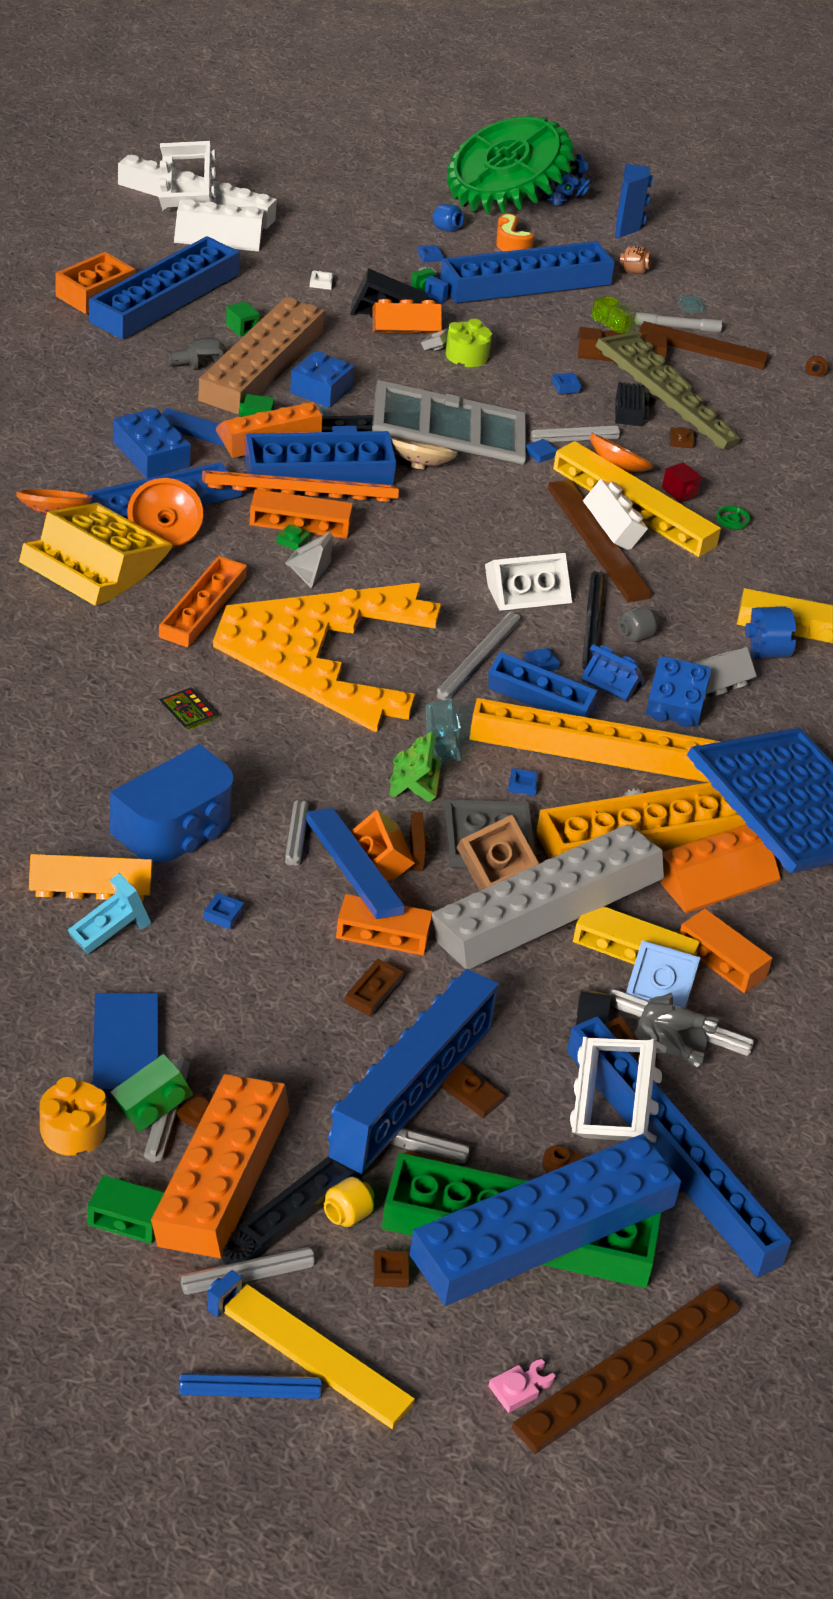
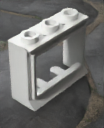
[159,141,216,211]
[570,1037,666,1143]

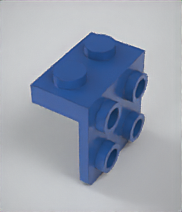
[646,656,711,727]

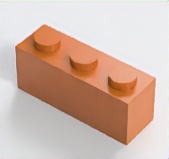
[373,299,442,334]
[336,894,433,956]
[680,908,772,994]

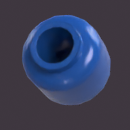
[432,204,464,232]

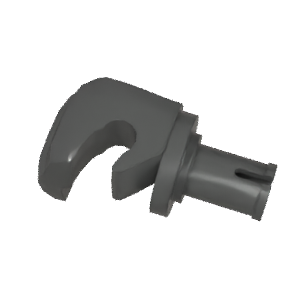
[167,337,226,370]

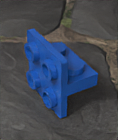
[581,644,646,703]

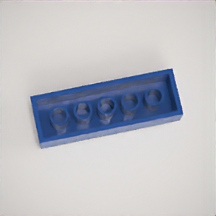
[244,431,396,488]

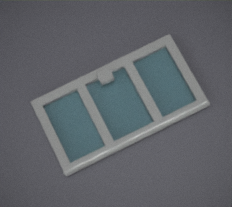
[372,380,525,465]

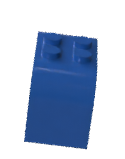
[110,744,233,862]

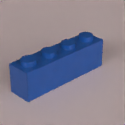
[488,652,597,718]

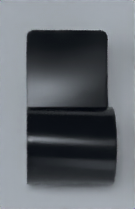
[576,989,611,1025]

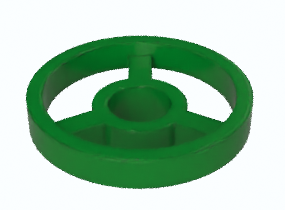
[716,506,750,529]

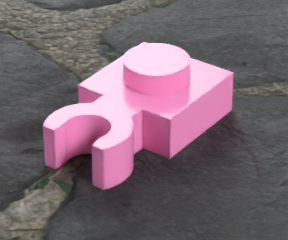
[489,1359,555,1413]

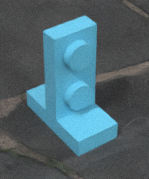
[68,873,151,954]

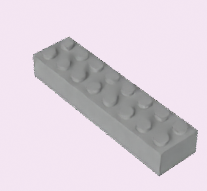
[432,824,664,969]

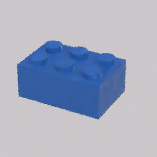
[113,408,191,478]

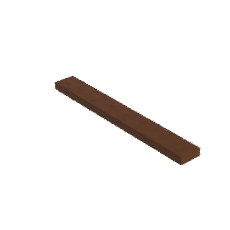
[548,479,651,603]

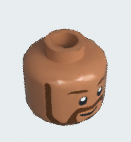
[620,246,652,274]

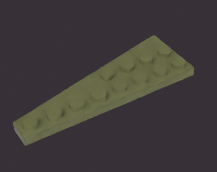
[596,331,740,449]

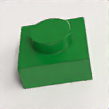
[411,268,435,292]
[276,524,311,550]

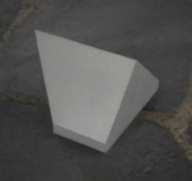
[285,532,333,589]

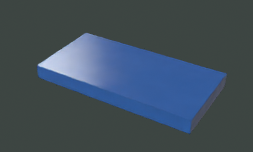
[93,993,158,1096]

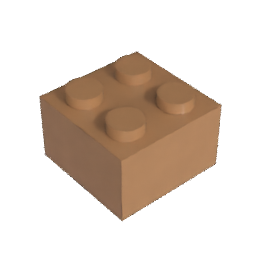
[457,815,539,891]

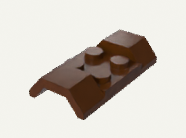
[577,327,667,363]

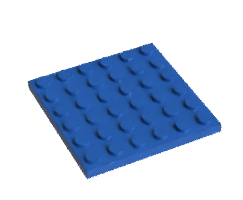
[687,728,833,874]

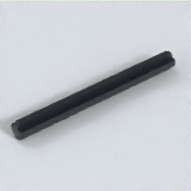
[582,571,604,670]

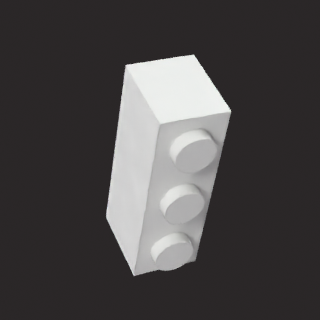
[583,479,648,550]

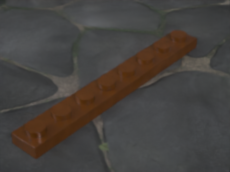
[512,1284,740,1454]

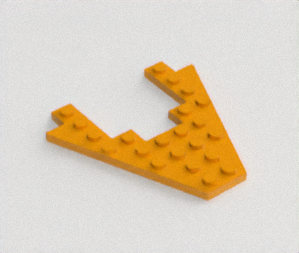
[213,583,441,732]

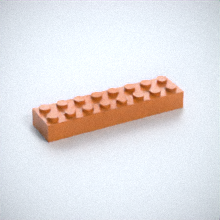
[159,556,247,647]

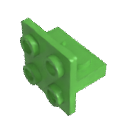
[389,731,442,802]

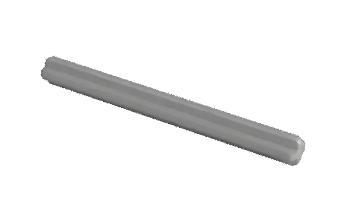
[436,611,520,702]

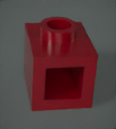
[662,462,702,502]

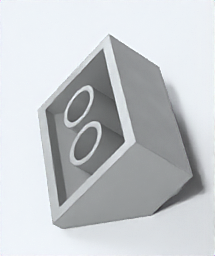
[694,647,757,700]

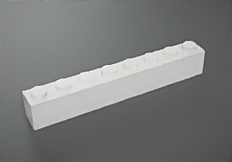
[118,155,277,229]

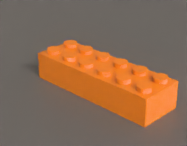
[151,1074,290,1259]

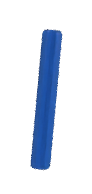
[179,1373,321,1399]

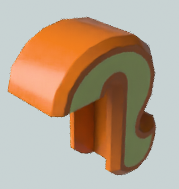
[496,214,535,251]

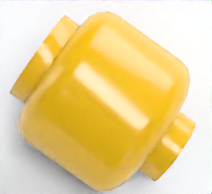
[324,1177,374,1227]

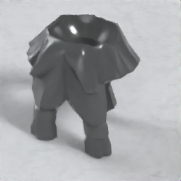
[634,992,719,1068]

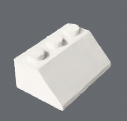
[485,553,572,611]

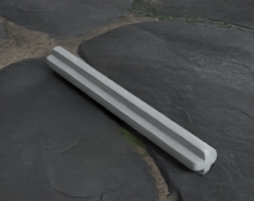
[610,989,754,1056]

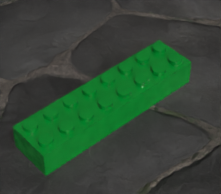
[381,1153,661,1288]

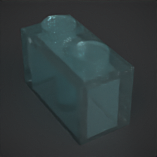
[426,699,461,764]

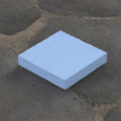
[626,940,700,1008]

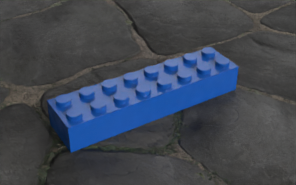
[89,236,240,339]
[440,241,615,303]
[328,968,499,1174]
[409,1134,681,1306]

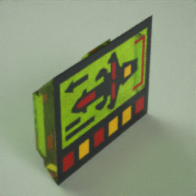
[159,687,217,729]

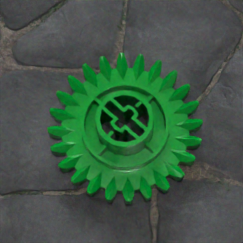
[447,116,575,214]

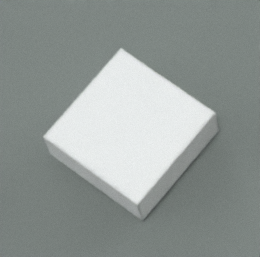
[310,271,334,290]

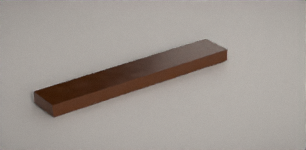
[639,321,769,370]

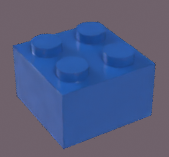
[290,351,354,408]

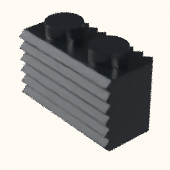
[615,382,649,427]

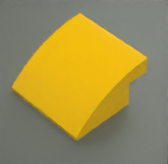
[19,502,173,606]

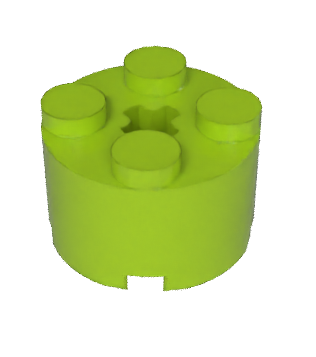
[445,319,492,367]

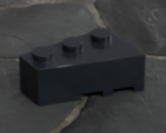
[350,268,428,318]

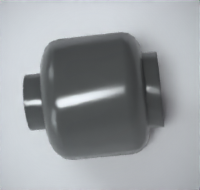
[619,606,658,642]

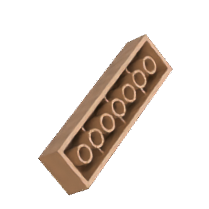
[198,297,325,414]

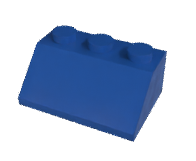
[615,164,653,238]

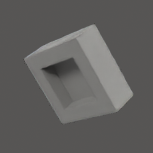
[421,328,448,351]

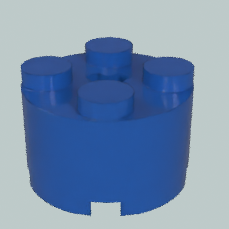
[745,606,796,659]

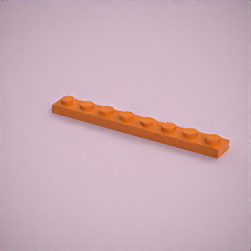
[202,470,399,502]

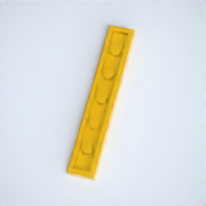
[224,1284,415,1429]

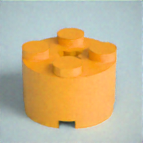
[39,1077,106,1156]

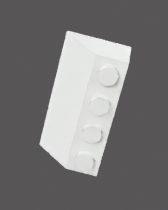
[174,200,264,251]

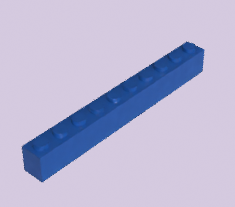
[567,1017,791,1278]

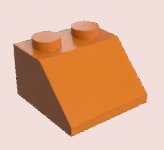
[350,810,415,884]

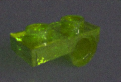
[591,296,631,333]

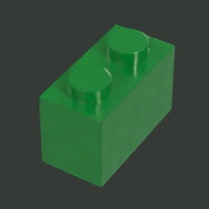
[110,1054,193,1133]
[87,1175,164,1244]

